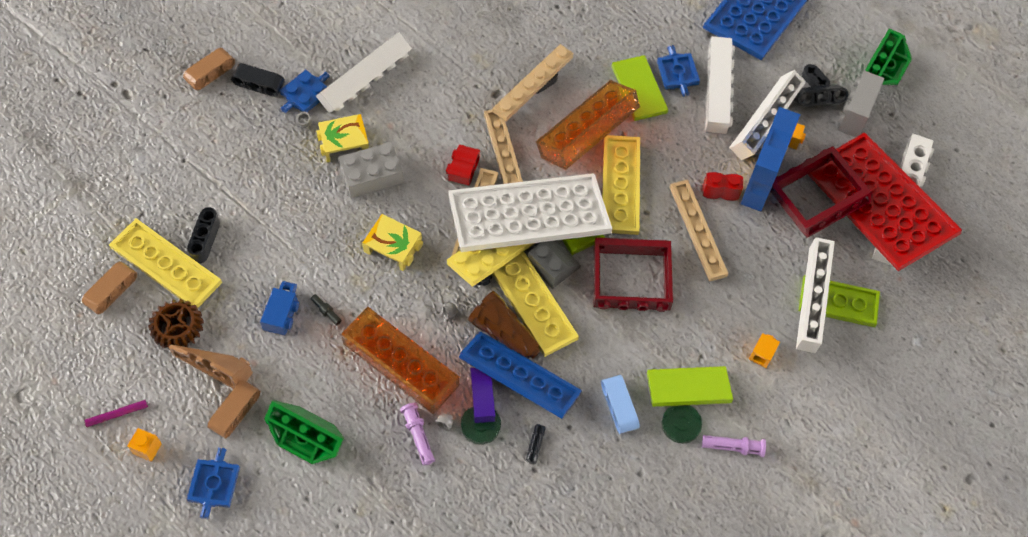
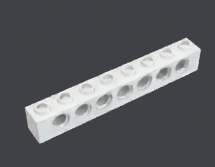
[872,133,934,266]

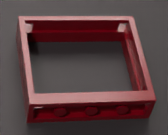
[770,146,872,238]
[593,237,673,312]

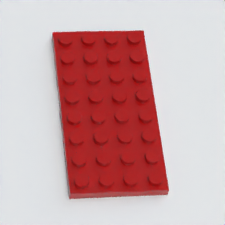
[808,132,962,272]

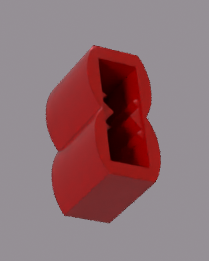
[446,144,480,186]
[702,172,743,201]

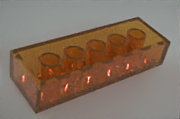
[536,80,640,170]
[341,307,460,415]

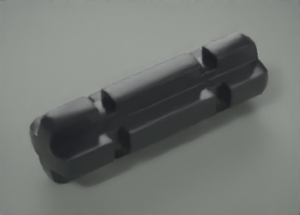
[526,424,546,464]

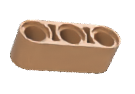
[183,48,235,90]
[82,261,137,314]
[207,380,261,439]

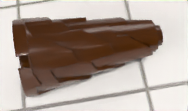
[468,291,541,359]

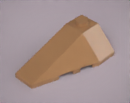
[169,344,253,389]

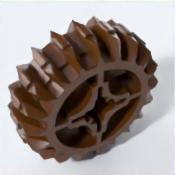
[148,299,204,350]

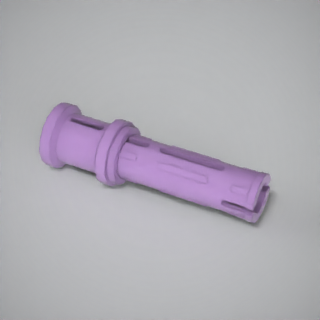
[400,403,435,466]
[702,435,766,457]

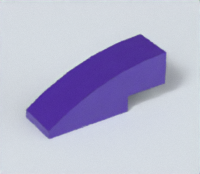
[470,368,495,423]

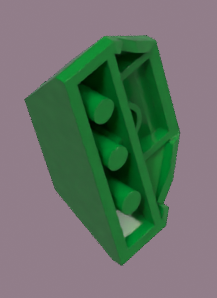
[865,28,912,85]
[264,400,344,464]

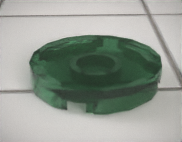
[661,405,702,444]
[461,407,501,445]

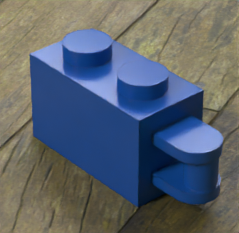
[260,281,300,336]

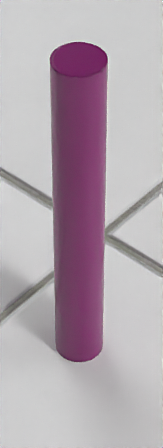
[84,399,148,427]

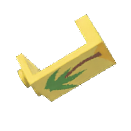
[316,114,369,162]
[362,214,423,271]

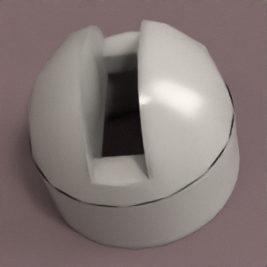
[296,112,312,128]
[442,303,458,320]
[435,413,453,431]

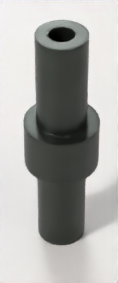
[310,294,342,325]

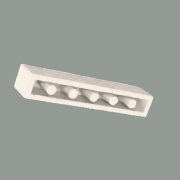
[316,32,412,113]
[705,36,735,134]
[729,70,806,160]
[796,237,835,353]

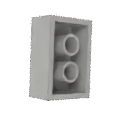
[838,71,885,137]
[338,142,404,198]

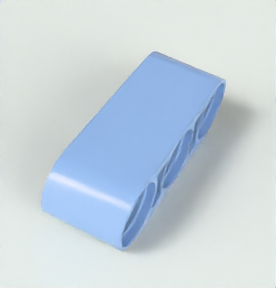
[601,375,640,434]

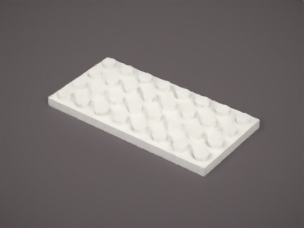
[448,173,612,252]

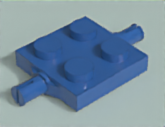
[657,45,700,97]
[280,69,330,113]
[187,448,240,519]

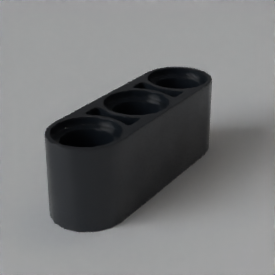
[230,63,285,97]
[794,84,849,107]
[187,207,220,264]

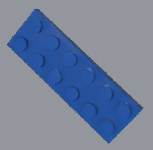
[459,331,582,419]

